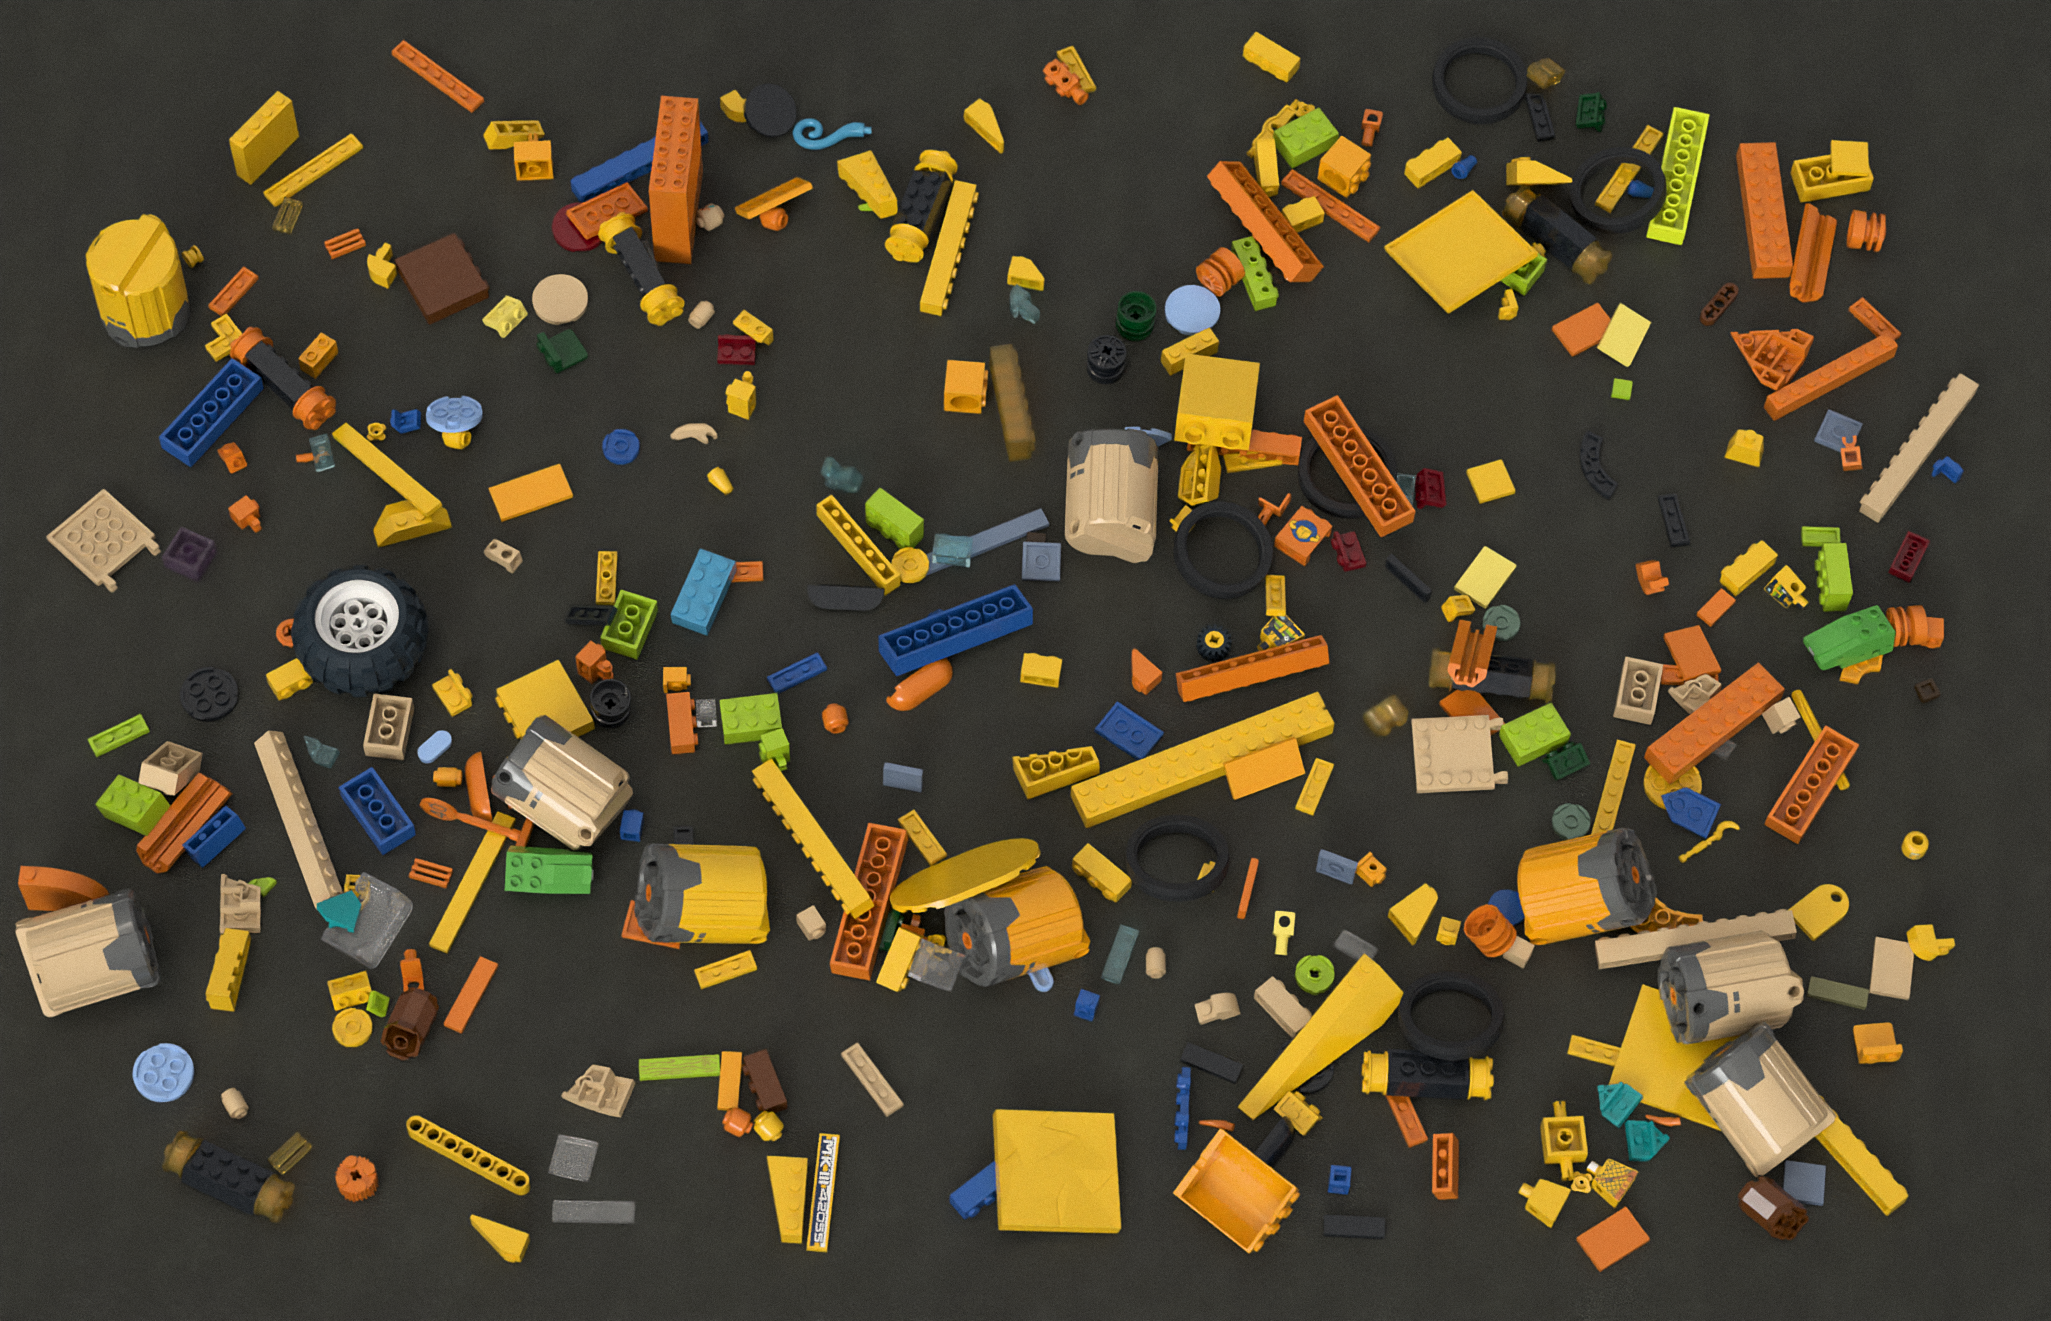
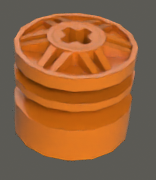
[1847,210,1886,252]
[1196,247,1245,297]
[1885,605,1928,647]
[1464,904,1516,957]

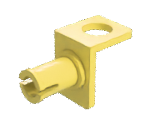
[1272,911,1295,955]

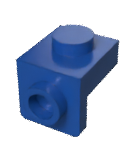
[390,409,421,434]
[1931,456,1964,483]

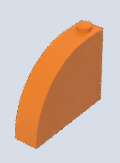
[18,866,109,911]

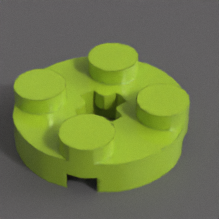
[1295,955,1335,995]

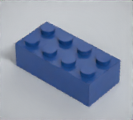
[339,767,416,855]

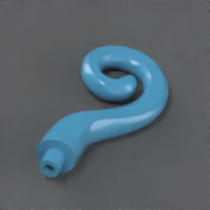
[793,118,872,150]

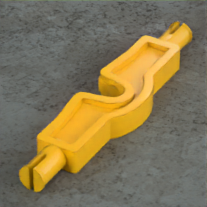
[1247,99,1300,158]

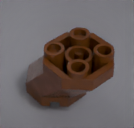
[381,987,439,1061]
[1738,1176,1809,1240]

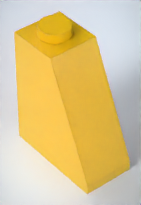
[1254,138,1279,197]
[1388,883,1438,946]

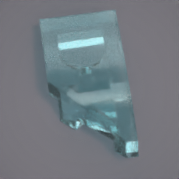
[304,736,340,769]

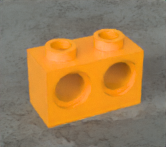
[298,332,338,379]

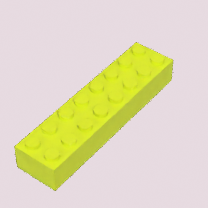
[1646,107,1710,245]

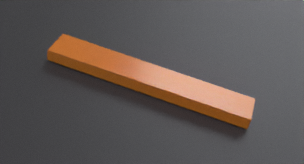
[391,40,484,113]
[1281,169,1380,242]

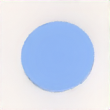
[1165,285,1220,336]
[426,396,483,433]
[133,1043,194,1102]

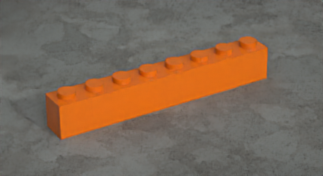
[1764,332,1898,421]
[1176,635,1329,702]

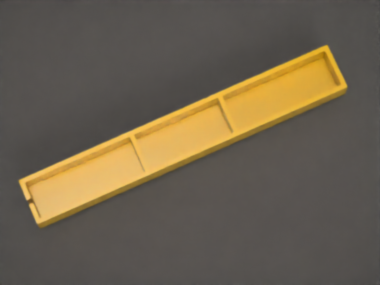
[1070,692,1334,829]

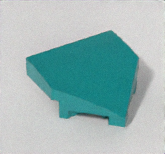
[316,890,361,933]
[1597,1082,1644,1128]
[1625,1120,1670,1161]

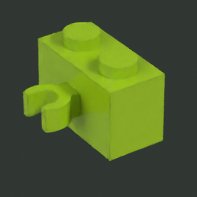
[758,728,790,771]

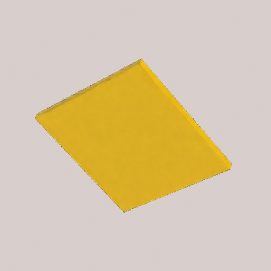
[1384,190,1538,314]
[1608,985,1741,1131]

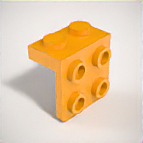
[1853,1022,1903,1064]

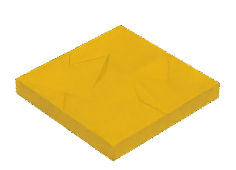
[993,1109,1121,1233]

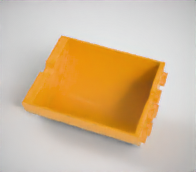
[1173,1128,1300,1253]

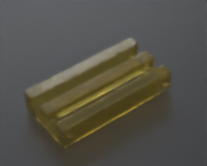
[272,197,303,235]
[268,1132,312,1175]

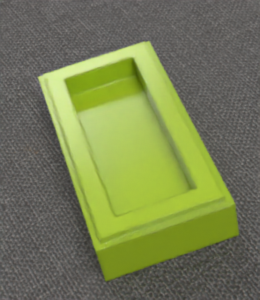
[1801,526,1841,547]

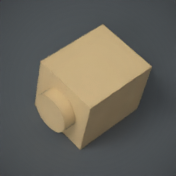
[797,905,826,941]
[1503,935,1535,969]

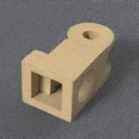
[484,539,523,574]

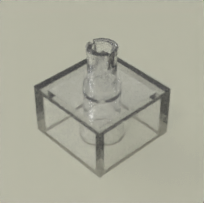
[907,938,965,992]

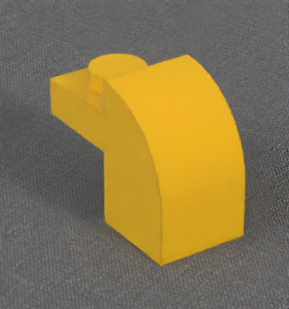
[720,90,746,122]
[367,243,397,289]
[1906,925,1955,961]

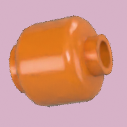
[760,206,788,231]
[822,703,849,734]
[722,1107,753,1137]

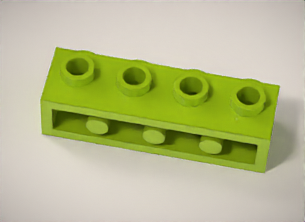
[1231,236,1279,311]

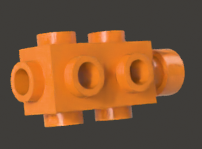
[1043,58,1089,105]

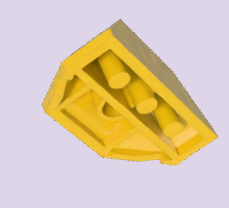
[1178,444,1221,505]
[373,500,452,548]

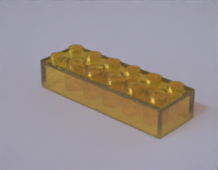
[989,344,1035,462]

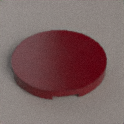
[552,202,603,252]

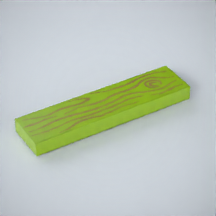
[639,1054,720,1081]

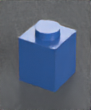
[620,809,644,842]

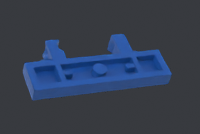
[1174,1067,1191,1150]

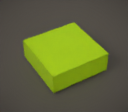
[1611,378,1633,400]
[366,991,390,1017]

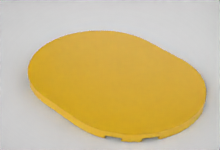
[890,838,1041,913]

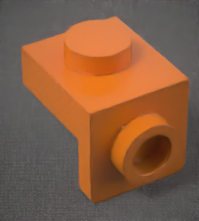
[217,442,247,474]

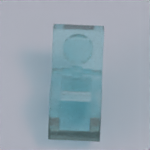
[820,457,864,493]

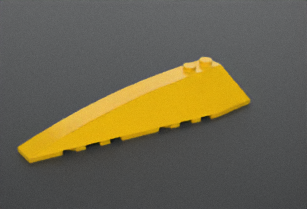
[1238,953,1403,1120]

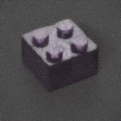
[162,527,217,582]

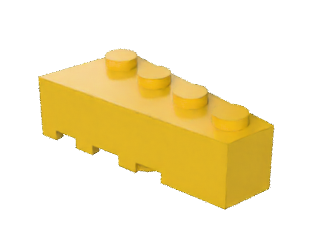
[837,150,898,219]
[1013,746,1100,799]
[206,928,251,1012]
[767,1156,808,1243]

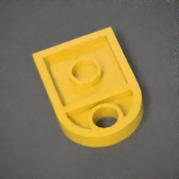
[1788,884,1849,941]

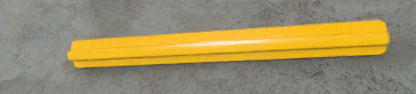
[1791,689,1850,790]

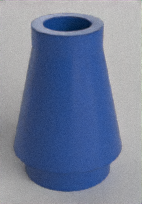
[1452,155,1477,179]
[1628,179,1654,198]

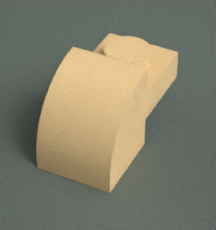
[1195,993,1241,1025]

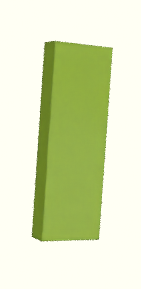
[87,714,150,757]

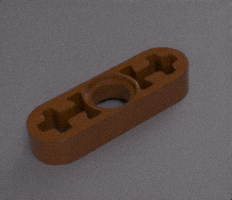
[1700,283,1739,326]

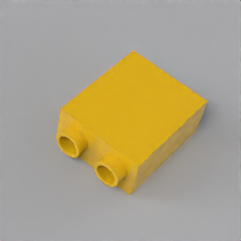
[1174,354,1260,450]

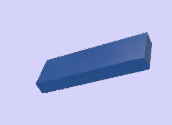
[767,652,827,694]

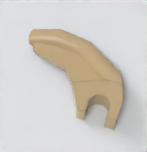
[670,423,717,444]

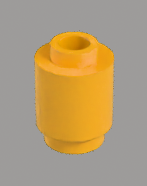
[433,767,462,787]

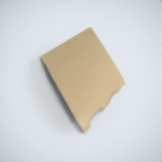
[1668,674,1722,714]
[220,874,261,933]
[562,1065,636,1118]

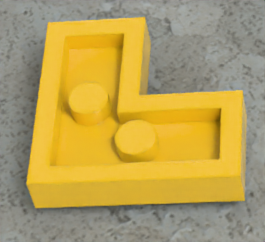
[205,313,242,362]

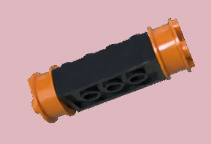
[230,327,336,430]

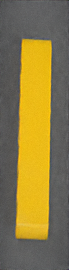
[406,1116,530,1196]

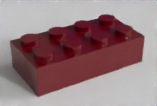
[1888,531,1930,583]

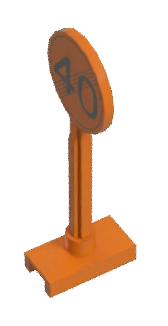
[420,798,534,847]

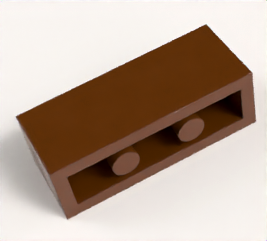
[741,1049,787,1113]

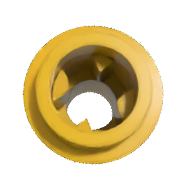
[707,467,734,495]

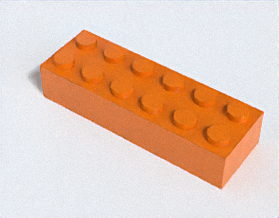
[1764,725,1859,844]

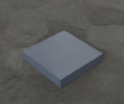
[1814,409,1863,452]
[1022,542,1061,581]
[883,762,923,792]
[1316,849,1358,884]
[1783,1160,1826,1206]

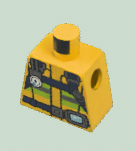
[1764,565,1809,610]
[1257,614,1305,651]

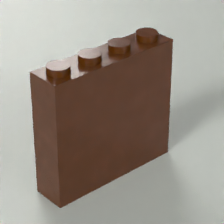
[395,233,490,325]

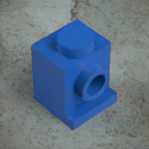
[1074,989,1100,1021]
[1328,1165,1351,1195]

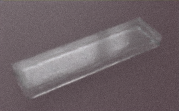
[552,1200,635,1224]

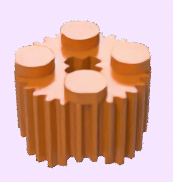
[335,1155,378,1203]

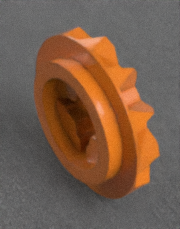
[276,619,294,648]

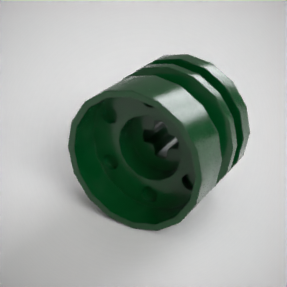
[1115,291,1157,341]

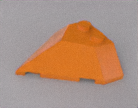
[1731,329,1814,391]

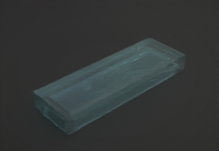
[309,433,335,472]
[1101,924,1139,985]

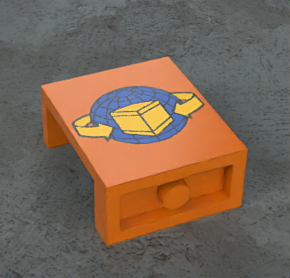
[1274,506,1332,566]

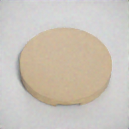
[532,274,588,325]

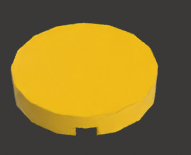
[892,547,929,583]
[332,1008,373,1047]

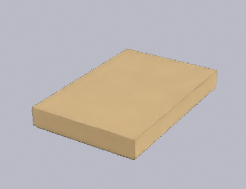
[1869,937,1914,1000]

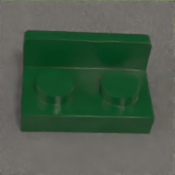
[1576,92,1607,132]
[1542,741,1590,780]

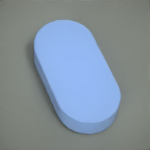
[418,730,452,763]
[1029,968,1053,992]

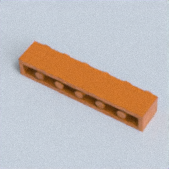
[1187,429,1302,466]

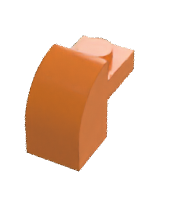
[1636,560,1669,595]

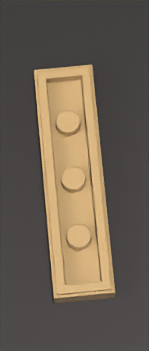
[841,1042,903,1117]

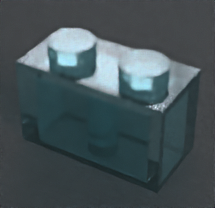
[932,533,973,567]

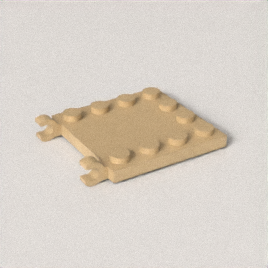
[46,489,161,593]
[1411,715,1508,793]

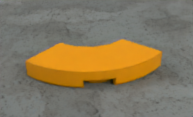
[1839,655,1883,684]

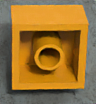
[514,133,553,180]

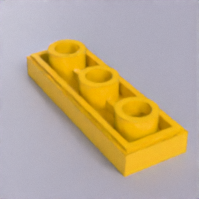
[596,551,618,605]

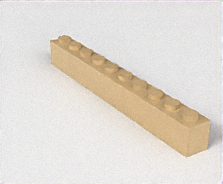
[1859,373,1979,523]
[254,730,343,909]
[1595,909,1797,969]

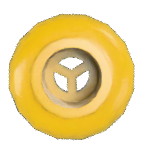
[442,430,471,450]
[1901,831,1929,860]
[754,1111,784,1142]

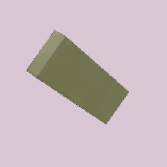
[1807,976,1869,1010]

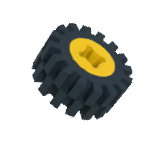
[1196,624,1232,662]

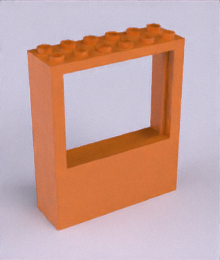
[649,96,703,264]

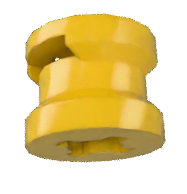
[181,245,204,268]

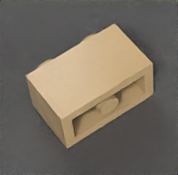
[1762,697,1800,734]

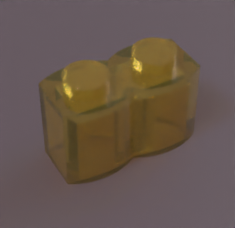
[1527,58,1566,89]
[1363,695,1409,737]

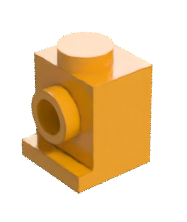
[663,667,691,693]
[1356,852,1386,887]

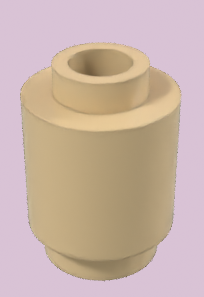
[688,301,715,329]
[1146,947,1166,978]
[221,1088,249,1119]

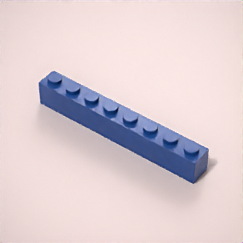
[570,122,709,202]

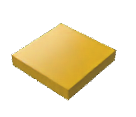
[1830,140,1869,176]
[1466,459,1515,504]

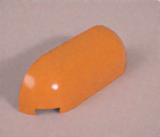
[886,658,953,711]
[465,751,493,822]

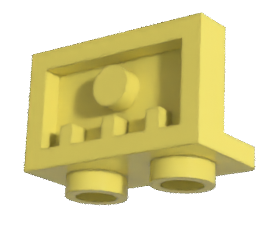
[482,295,528,338]

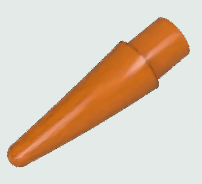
[296,449,329,463]
[1645,1114,1681,1127]
[1199,1120,1235,1131]

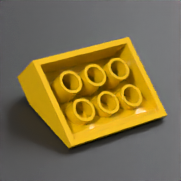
[1506,157,1572,185]

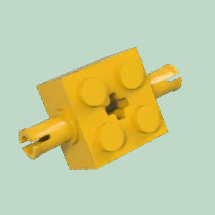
[1540,1101,1588,1181]

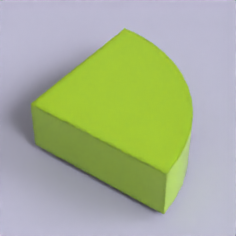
[248,877,277,897]

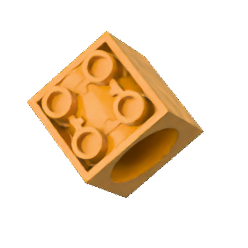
[1317,136,1371,198]
[944,360,988,414]

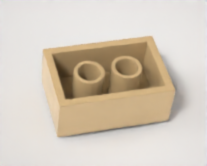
[1613,657,1663,725]
[363,694,414,760]
[138,741,203,795]

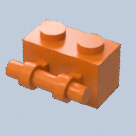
[575,641,614,684]

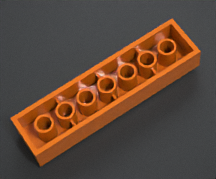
[1736,143,1793,279]
[1207,161,1324,282]
[1304,395,1415,537]
[1644,662,1785,785]
[830,823,908,981]

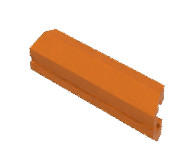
[1790,204,1837,303]
[1447,620,1497,687]
[136,773,233,874]

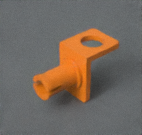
[1361,109,1383,147]
[1258,493,1291,526]
[400,949,424,991]

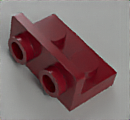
[717,334,756,365]
[1414,468,1446,509]
[1331,531,1366,572]

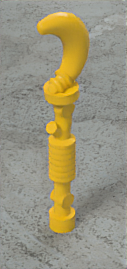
[1678,821,1740,863]

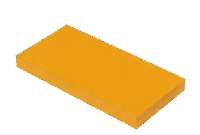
[735,177,812,219]
[489,464,573,522]
[1223,737,1305,800]

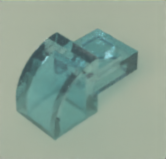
[1009,284,1040,324]
[1396,473,1416,505]

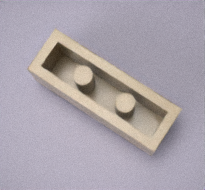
[1254,976,1312,1038]

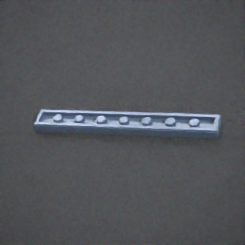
[926,508,1049,576]

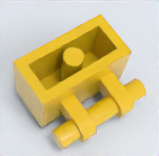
[726,371,756,420]

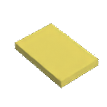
[1597,303,1651,367]
[1454,546,1517,609]

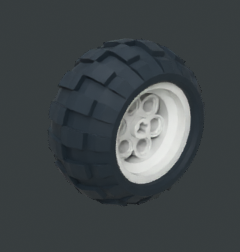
[291,565,429,697]

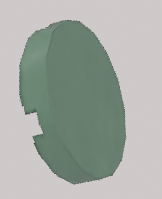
[1482,605,1521,641]
[1551,803,1591,840]

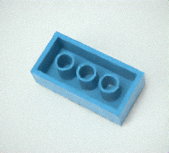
[670,549,737,636]

